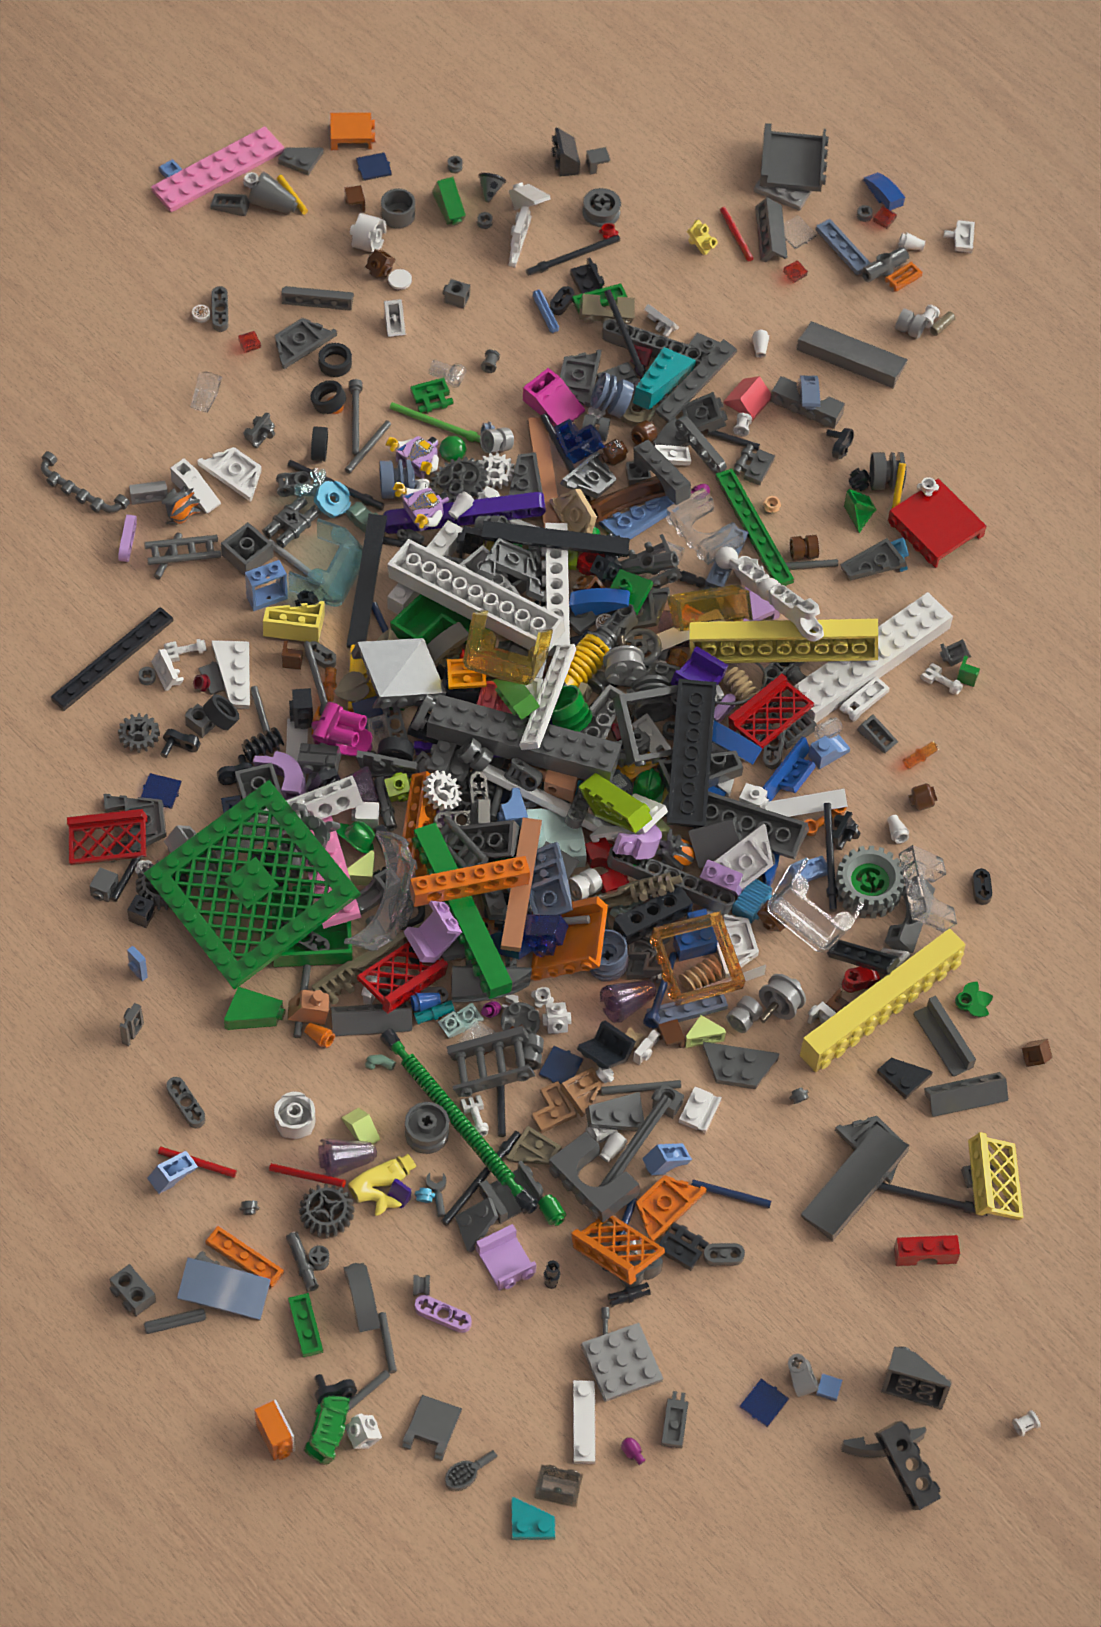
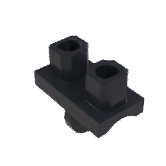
[833,811,861,850]

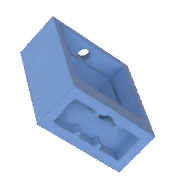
[245,560,288,611]

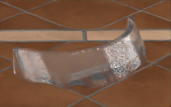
[344,830,417,951]

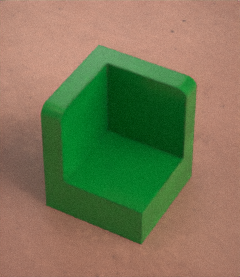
[957,656,980,687]

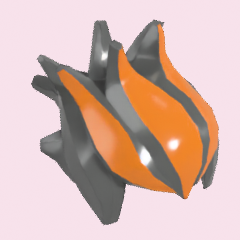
[162,486,201,525]
[655,829,696,871]

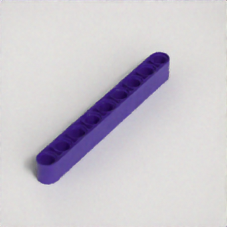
[383,492,546,534]

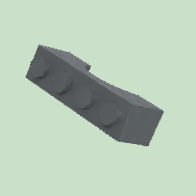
[770,376,845,429]
[633,440,691,505]
[351,866,401,921]
[885,876,935,953]

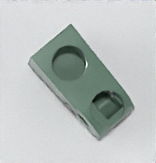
[346,502,377,533]

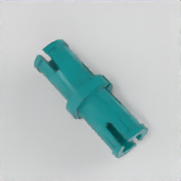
[414,1000,455,1025]

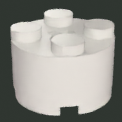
[350,213,386,252]
[274,1092,315,1139]

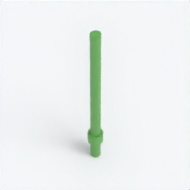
[390,402,480,443]

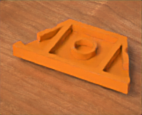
[636,1175,707,1242]

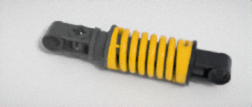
[544,604,638,688]

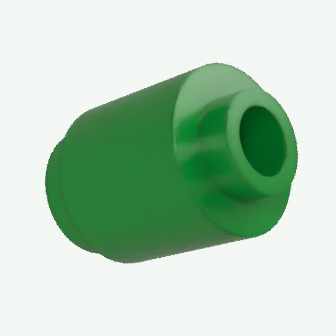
[538,1194,566,1226]

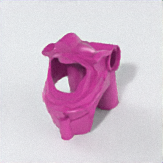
[312,702,372,756]

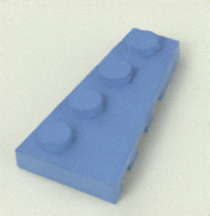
[599,496,678,539]

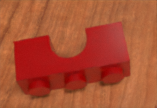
[585,837,629,894]
[894,1235,960,1266]

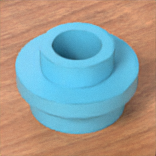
[415,1188,435,1203]

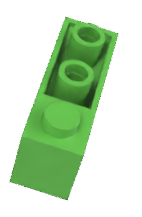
[493,679,540,720]

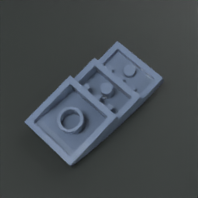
[529,842,573,924]
[177,1258,271,1320]

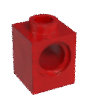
[577,552,605,575]

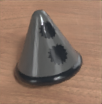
[478,172,506,202]

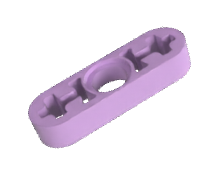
[118,515,137,562]
[415,1295,472,1333]

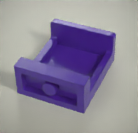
[670,646,728,685]

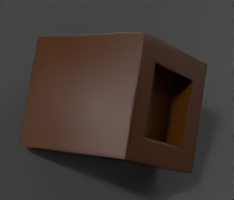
[344,185,365,212]
[282,641,303,670]
[826,988,849,1013]
[657,1019,685,1048]
[1021,1039,1052,1067]

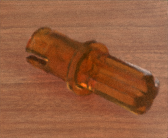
[323,667,337,702]
[903,741,938,769]

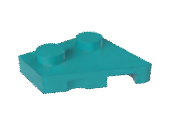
[512,1497,555,1540]

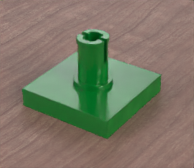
[610,569,653,615]

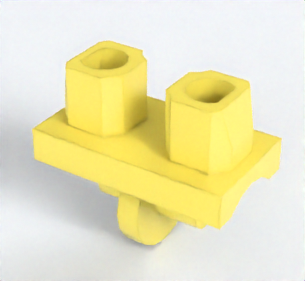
[687,220,718,255]

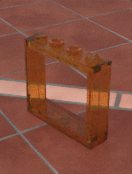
[650,911,746,1006]

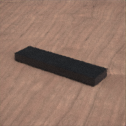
[827,939,900,975]

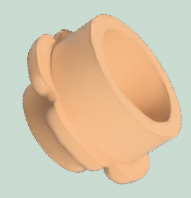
[763,496,781,513]

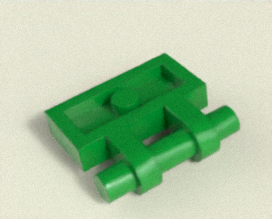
[410,377,454,413]

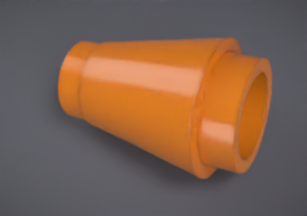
[304,1023,335,1048]

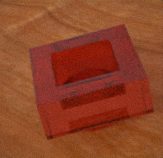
[873,206,897,229]
[783,260,808,283]
[238,331,261,353]

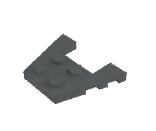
[477,538,544,601]
[103,794,167,862]

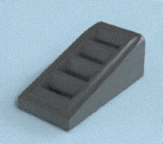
[210,193,250,216]
[777,712,817,750]
[857,714,898,753]

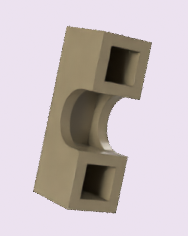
[579,294,635,325]

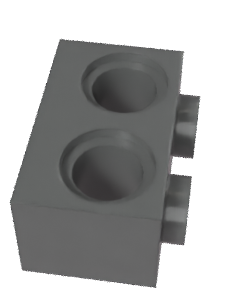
[109,1264,156,1316]

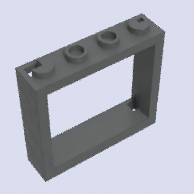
[612,685,678,767]

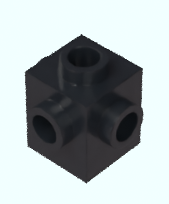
[590,554,623,582]

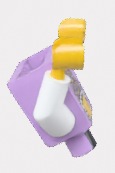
[385,436,439,479]
[392,482,449,531]

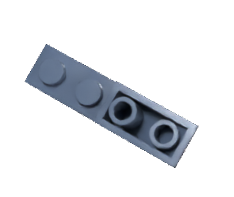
[798,375,820,410]

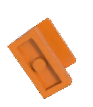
[330,112,375,150]

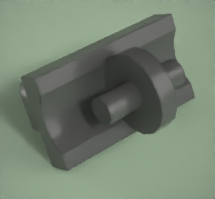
[243,412,275,448]

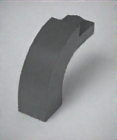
[343,1263,380,1332]

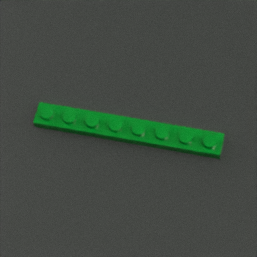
[715,468,794,586]

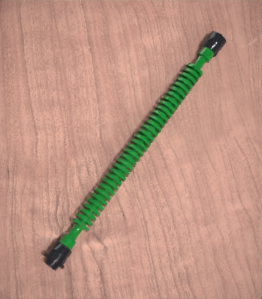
[380,1028,539,1214]

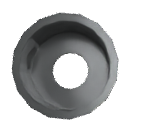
[381,188,415,229]

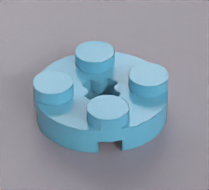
[314,481,351,518]

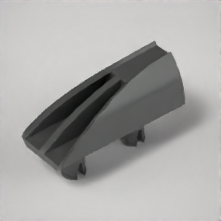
[451,956,532,1002]

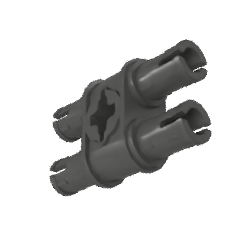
[262,495,321,548]

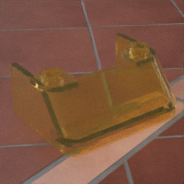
[667,585,753,632]
[463,610,553,686]

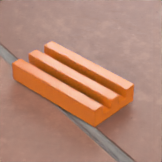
[885,261,923,292]

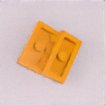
[447,657,487,689]

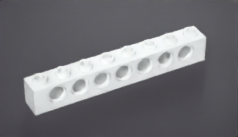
[541,523,570,656]
[215,776,363,859]

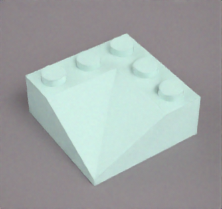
[526,808,586,867]

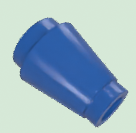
[410,992,441,1012]

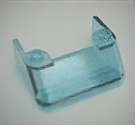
[288,518,363,607]

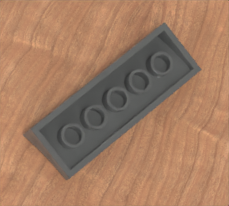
[797,321,908,388]
[694,791,809,860]
[801,1125,910,1241]

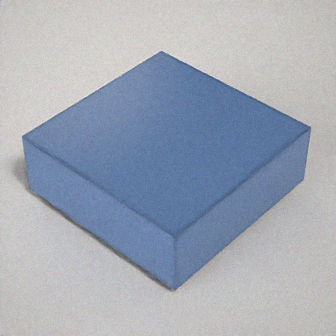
[159,159,183,178]
[816,1374,842,1401]

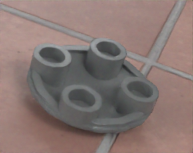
[501,1002,540,1034]

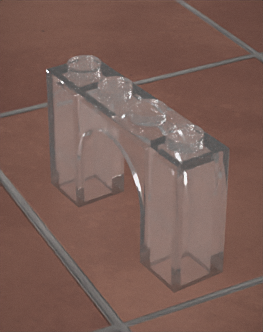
[666,488,744,565]
[898,845,957,932]

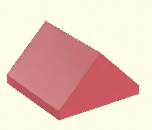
[724,376,771,420]

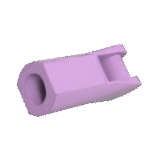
[714,694,735,723]

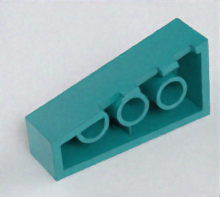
[633,347,696,410]

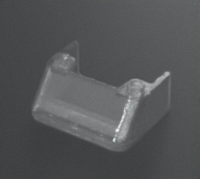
[767,857,864,953]

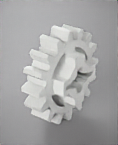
[479,453,515,489]
[422,770,462,812]

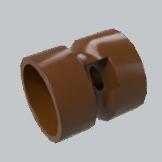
[789,534,819,560]

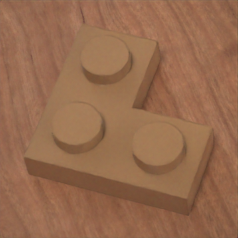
[532,1081,577,1133]

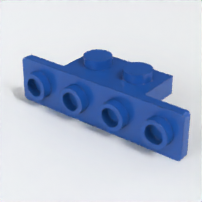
[762,737,816,801]

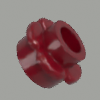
[193,674,210,692]

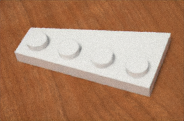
[211,640,250,709]

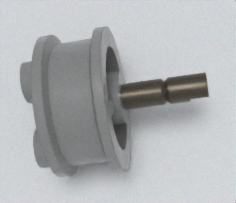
[603,635,646,686]
[759,974,806,1023]

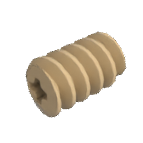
[722,667,758,706]
[679,955,722,991]

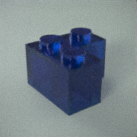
[554,418,605,464]
[523,915,569,957]

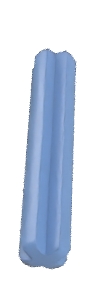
[533,289,559,333]

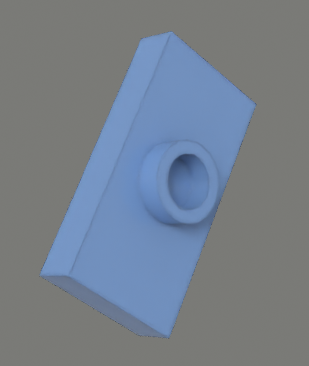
[789,856,827,885]
[127,946,148,981]

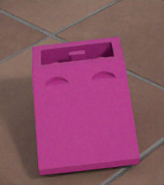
[522,368,585,431]

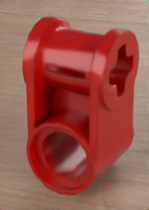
[841,966,881,993]

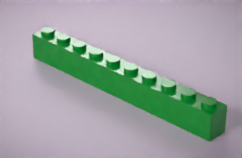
[412,822,513,999]

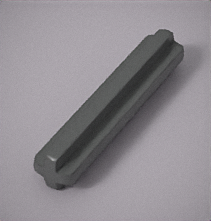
[144,1308,206,1334]

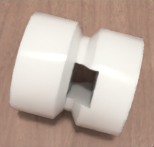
[568,868,603,901]

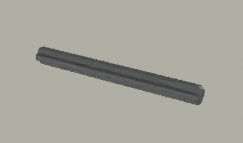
[599,1095,671,1187]

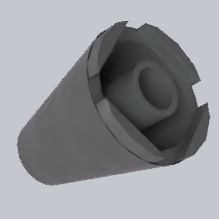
[248,171,298,214]

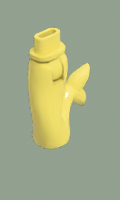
[348,1154,416,1216]

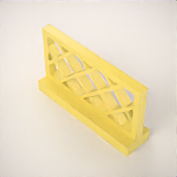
[968,1132,1023,1220]

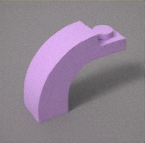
[253,751,307,800]
[613,824,662,859]

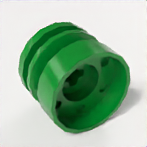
[550,685,593,732]

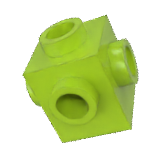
[384,773,411,802]

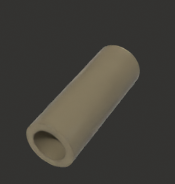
[930,311,955,336]

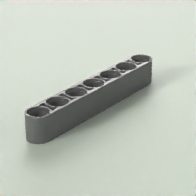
[602,319,710,369]
[607,846,735,915]

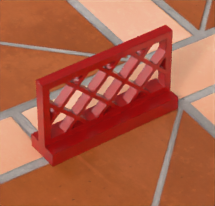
[728,674,814,749]
[67,809,147,865]
[357,941,448,1014]

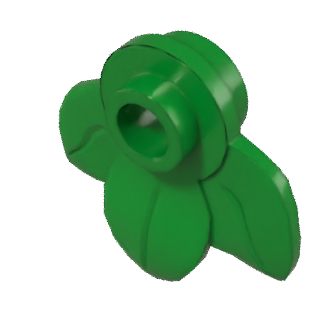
[955,982,993,1017]

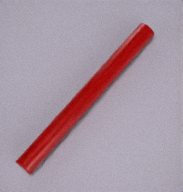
[720,207,754,262]
[158,1146,237,1178]
[269,1163,346,1188]

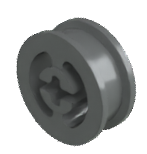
[582,188,621,227]

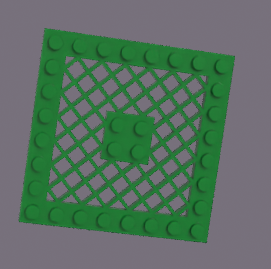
[144,780,361,990]

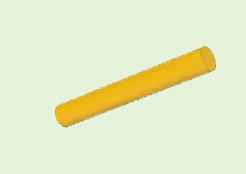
[277,175,308,215]
[892,463,906,508]

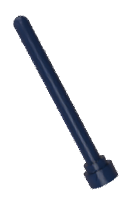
[643,951,677,1028]

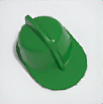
[633,768,665,803]
[336,821,375,854]

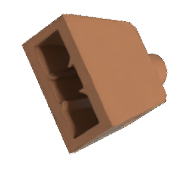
[536,769,579,802]
[288,990,329,1026]

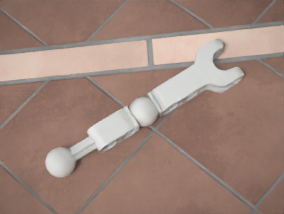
[715,546,824,641]

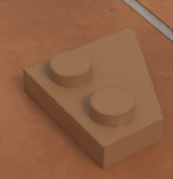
[560,1067,603,1117]

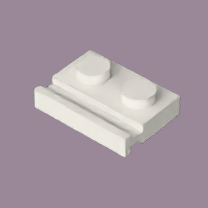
[679,1087,722,1134]

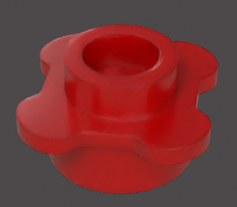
[599,223,619,239]

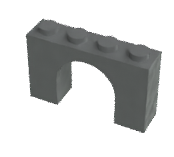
[549,1132,640,1223]

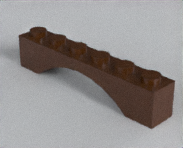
[588,476,666,523]

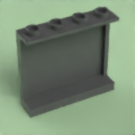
[760,123,829,192]

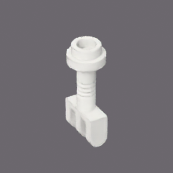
[164,639,207,662]
[920,663,963,694]
[460,1095,489,1137]

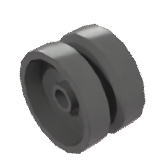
[405,1102,449,1154]

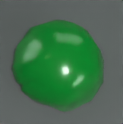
[439,436,467,462]

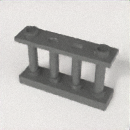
[447,1026,535,1097]

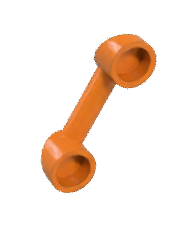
[805,807,847,836]

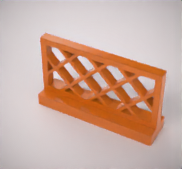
[571,1215,665,1285]

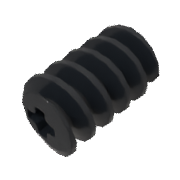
[241,727,284,763]

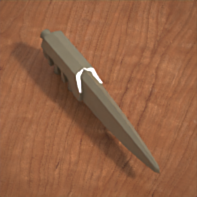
[594,872,682,908]
[312,922,424,1004]

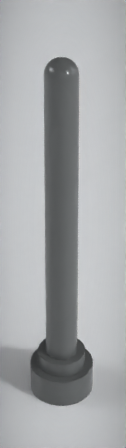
[348,379,363,455]
[304,641,328,716]

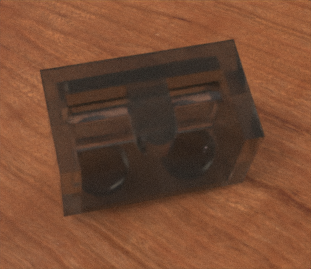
[535,1465,583,1507]

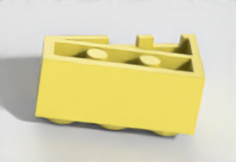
[263,601,325,643]

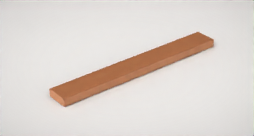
[528,418,562,528]
[501,817,542,952]

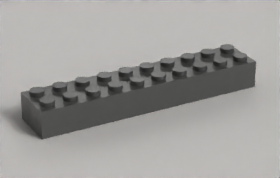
[427,694,622,782]

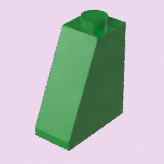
[432,177,466,225]
[224,986,286,1030]

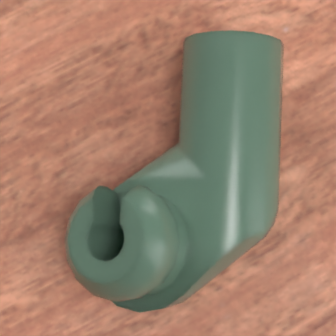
[365,1054,396,1070]

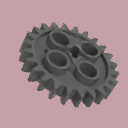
[429,457,488,503]

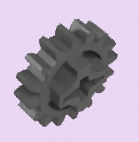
[118,713,160,753]

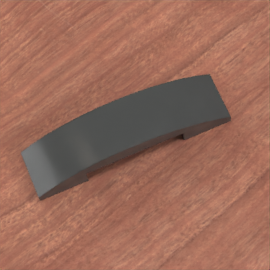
[427,622,471,665]
[841,1427,927,1458]

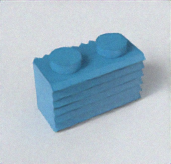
[731,879,773,924]

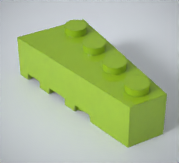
[578,773,652,833]

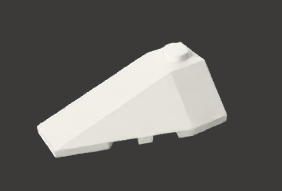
[508,182,551,210]

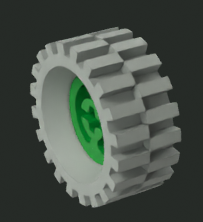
[835,845,905,919]

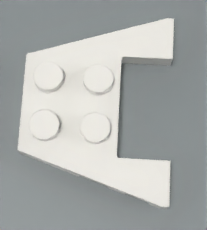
[590,794,668,842]

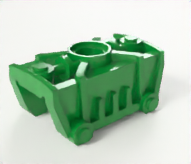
[304,1396,350,1465]

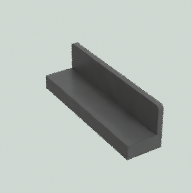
[755,197,788,262]
[281,286,354,311]
[913,995,976,1077]
[331,1002,412,1036]
[924,1072,1009,1117]

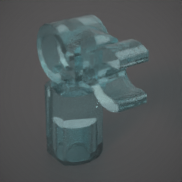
[294,468,326,497]

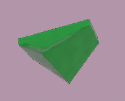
[844,489,877,533]

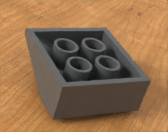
[881,1346,952,1410]

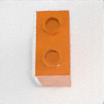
[254,1399,295,1460]

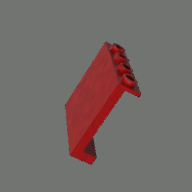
[888,478,987,568]

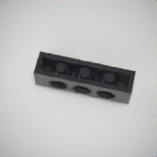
[613,886,693,945]
[874,1421,941,1510]

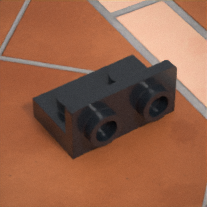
[570,258,605,294]

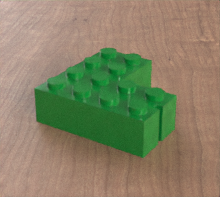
[390,594,492,649]
[271,885,353,967]

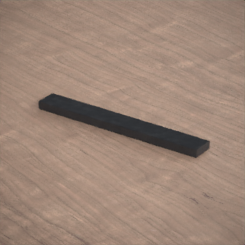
[347,513,387,648]
[481,521,630,557]
[51,607,174,711]

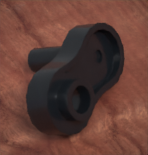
[826,428,854,459]
[160,729,201,758]
[217,754,254,785]
[315,1374,357,1405]

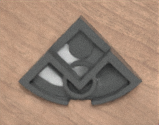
[626,940,663,980]

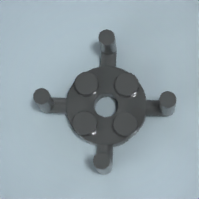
[274,803,340,866]

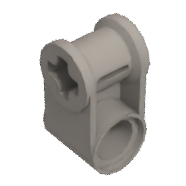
[788,1354,819,1397]

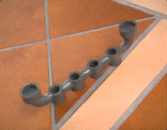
[41,451,130,513]

